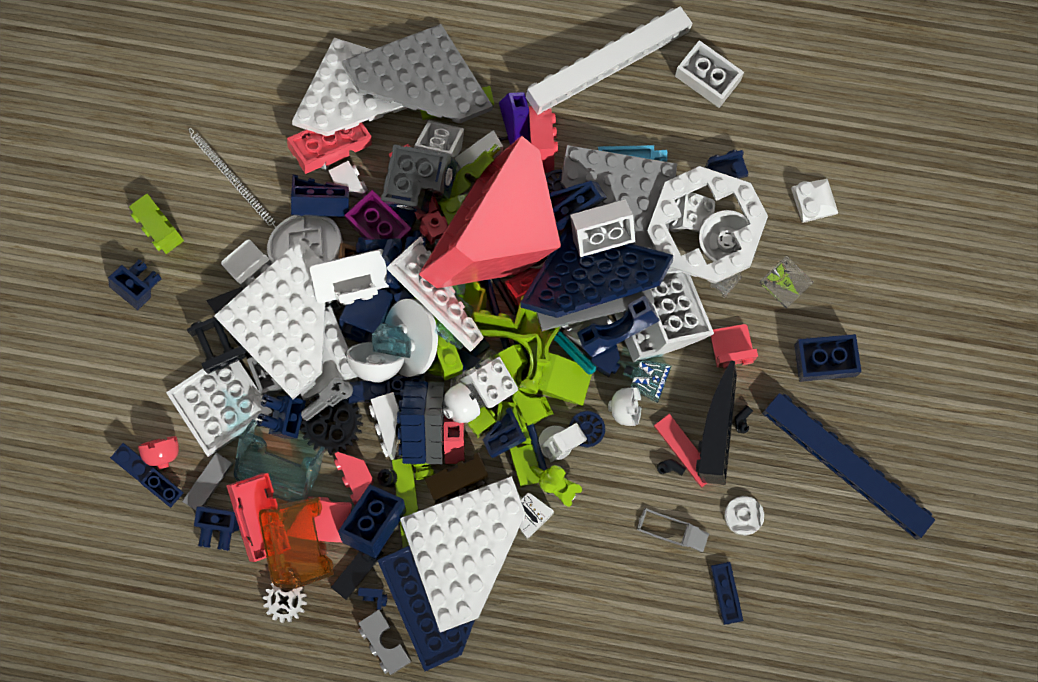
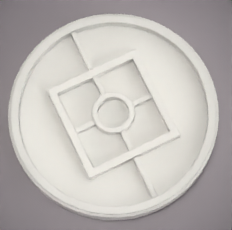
[267,215,343,264]
[383,299,438,377]

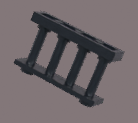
[187,317,251,374]

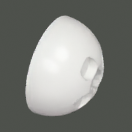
[699,210,749,262]
[346,342,405,382]

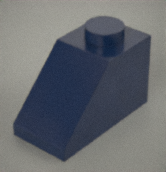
[591,344,620,377]

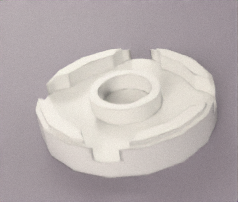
[724,496,764,536]

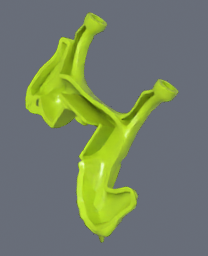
[427,252,560,394]

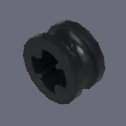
[377,469,397,487]

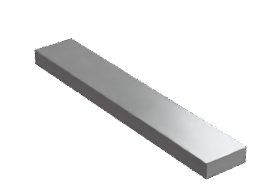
[536,289,655,331]

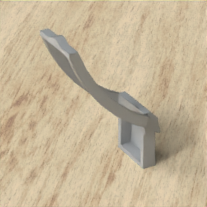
[637,508,709,552]

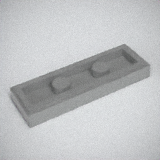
[182,453,233,510]

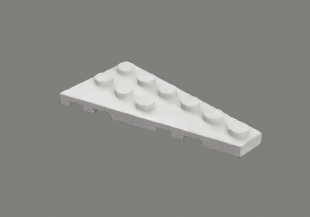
[386,236,484,352]

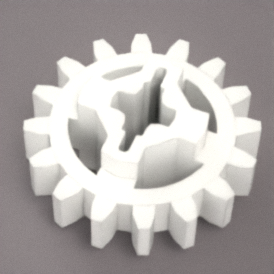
[263,579,307,623]

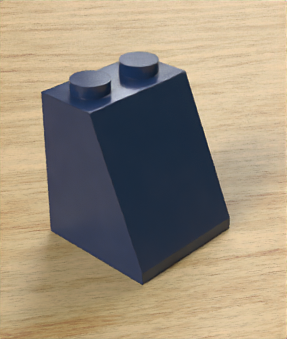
[339,289,394,343]

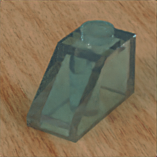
[372,323,411,358]

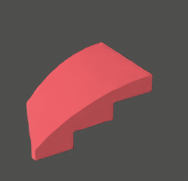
[286,497,352,543]

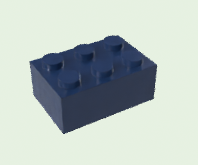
[794,334,862,382]
[338,484,406,558]

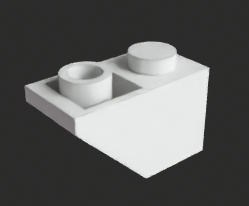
[329,161,368,199]

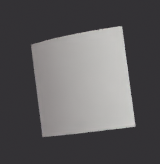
[615,268,714,362]

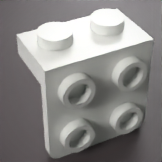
[669,192,715,233]
[221,240,272,289]
[460,356,518,408]

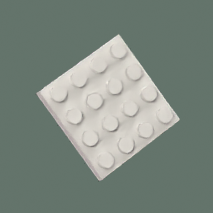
[166,361,273,457]

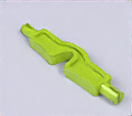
[437,144,501,205]

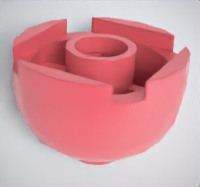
[138,436,179,469]

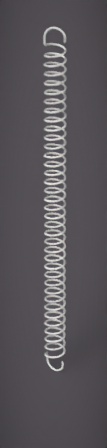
[189,128,276,228]

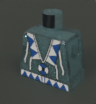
[623,360,672,403]

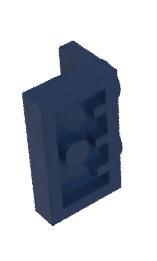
[705,150,749,179]

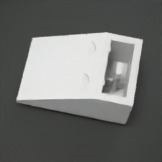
[369,392,400,460]

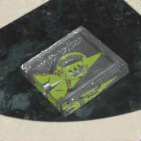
[759,256,814,309]

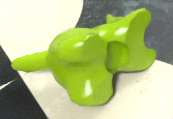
[530,465,582,507]

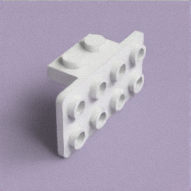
[309,249,389,305]

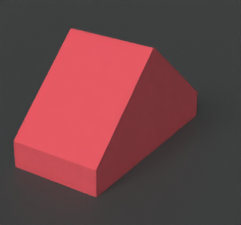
[419,136,561,288]

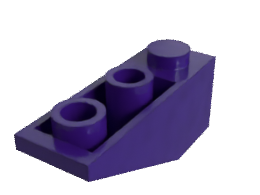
[498,92,530,145]

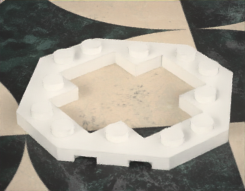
[647,166,768,283]

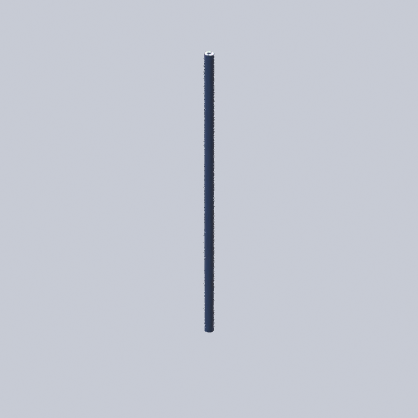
[483,279,550,494]

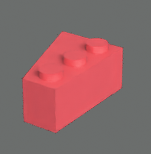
[529,106,558,173]

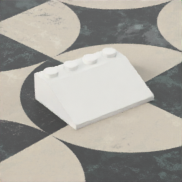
[300,306,358,401]

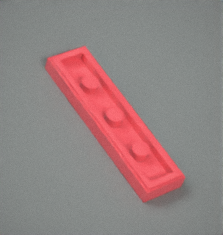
[654,414,707,488]

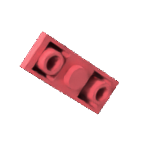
[444,415,465,464]
[334,452,374,505]

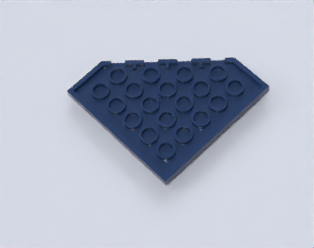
[520,227,674,318]
[377,546,475,671]

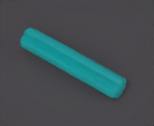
[554,331,596,375]

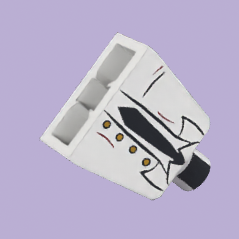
[519,493,554,539]

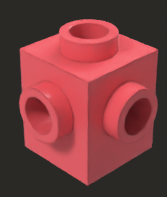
[419,211,448,245]

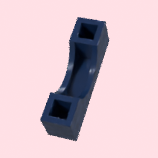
[577,295,660,357]

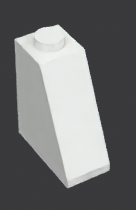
[455,130,503,178]

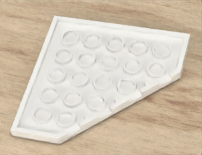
[292,38,407,136]
[214,239,325,400]
[400,476,526,632]

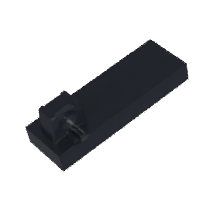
[331,551,384,600]

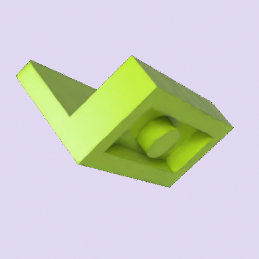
[509,445,540,488]

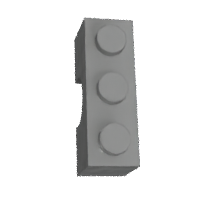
[358,610,412,675]

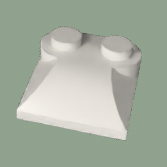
[791,179,838,223]

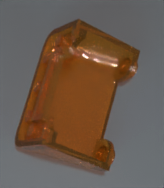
[259,497,334,589]

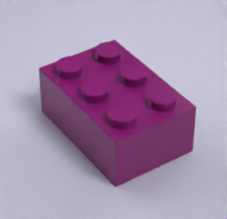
[345,190,413,245]

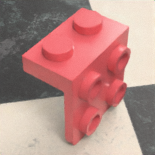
[710,324,758,369]

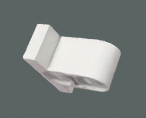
[541,423,587,462]

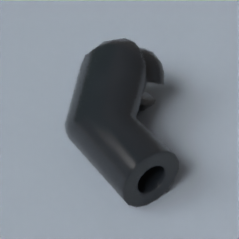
[734,405,753,434]
[657,459,686,476]

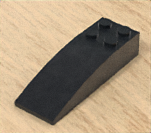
[696,361,737,485]

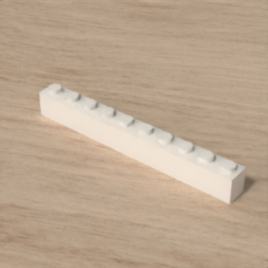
[526,6,693,115]

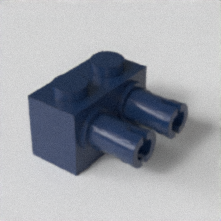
[108,259,162,310]
[256,394,306,439]
[194,505,239,551]

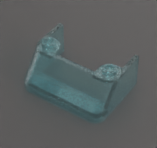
[233,419,325,506]

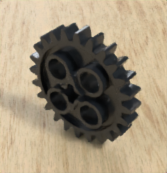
[300,395,363,455]

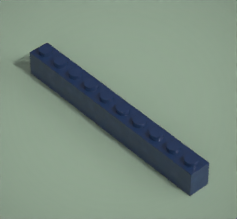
[762,393,935,540]

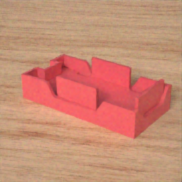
[287,122,372,174]
[226,473,291,562]

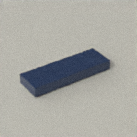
[710,562,744,625]

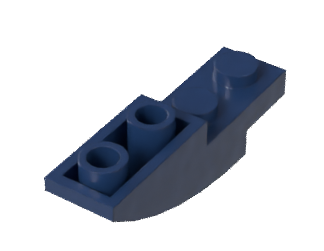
[347,373,425,403]
[110,443,184,508]

